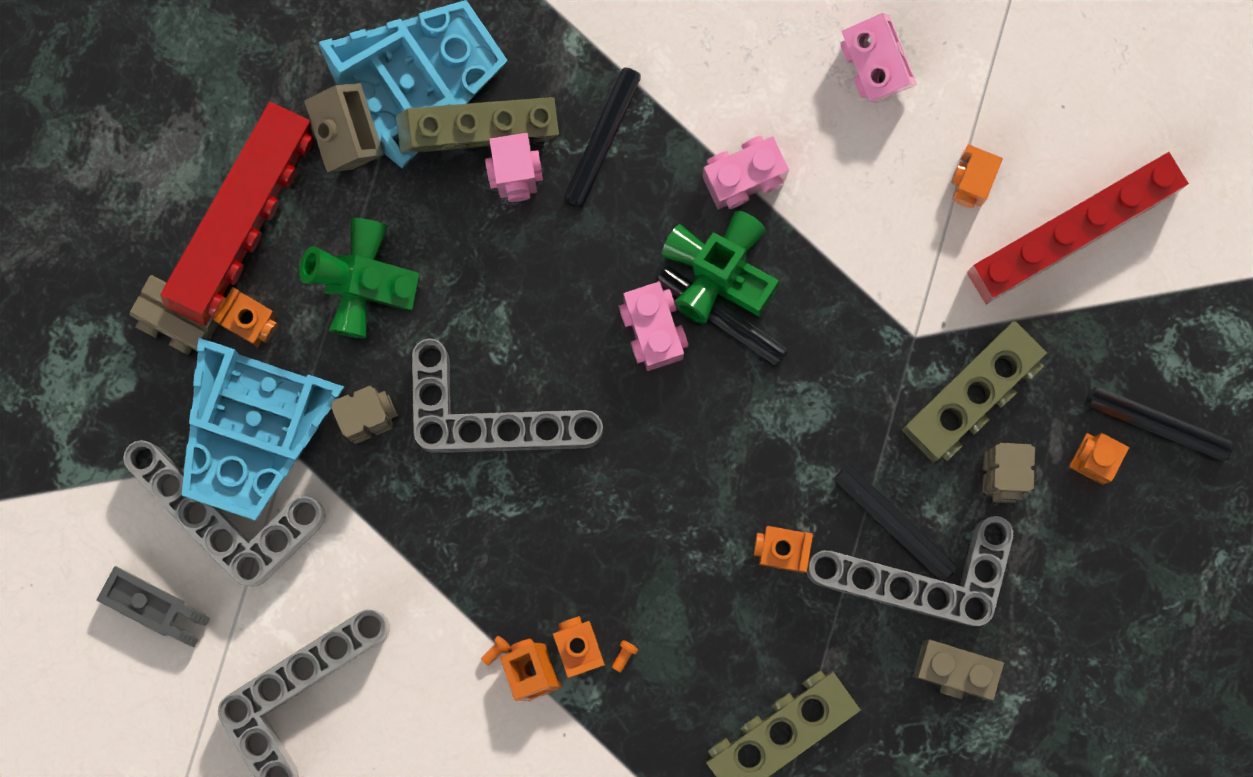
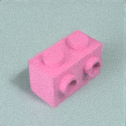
[840,13,917,102]
[485,133,543,202]
[702,136,789,210]
[619,281,688,371]

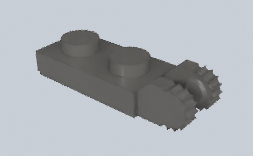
[96,566,210,647]

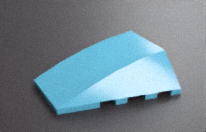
[319,0,508,168]
[181,337,345,521]

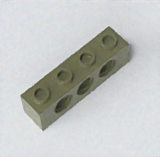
[396,97,559,154]
[902,320,1047,463]
[705,670,861,777]

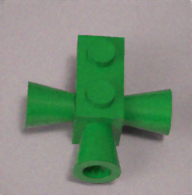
[662,211,779,324]
[299,218,419,339]

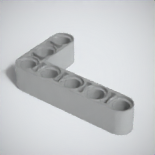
[412,339,603,453]
[123,440,326,587]
[806,516,1013,627]
[218,610,390,777]

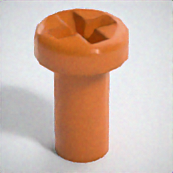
[481,636,511,666]
[612,640,638,673]

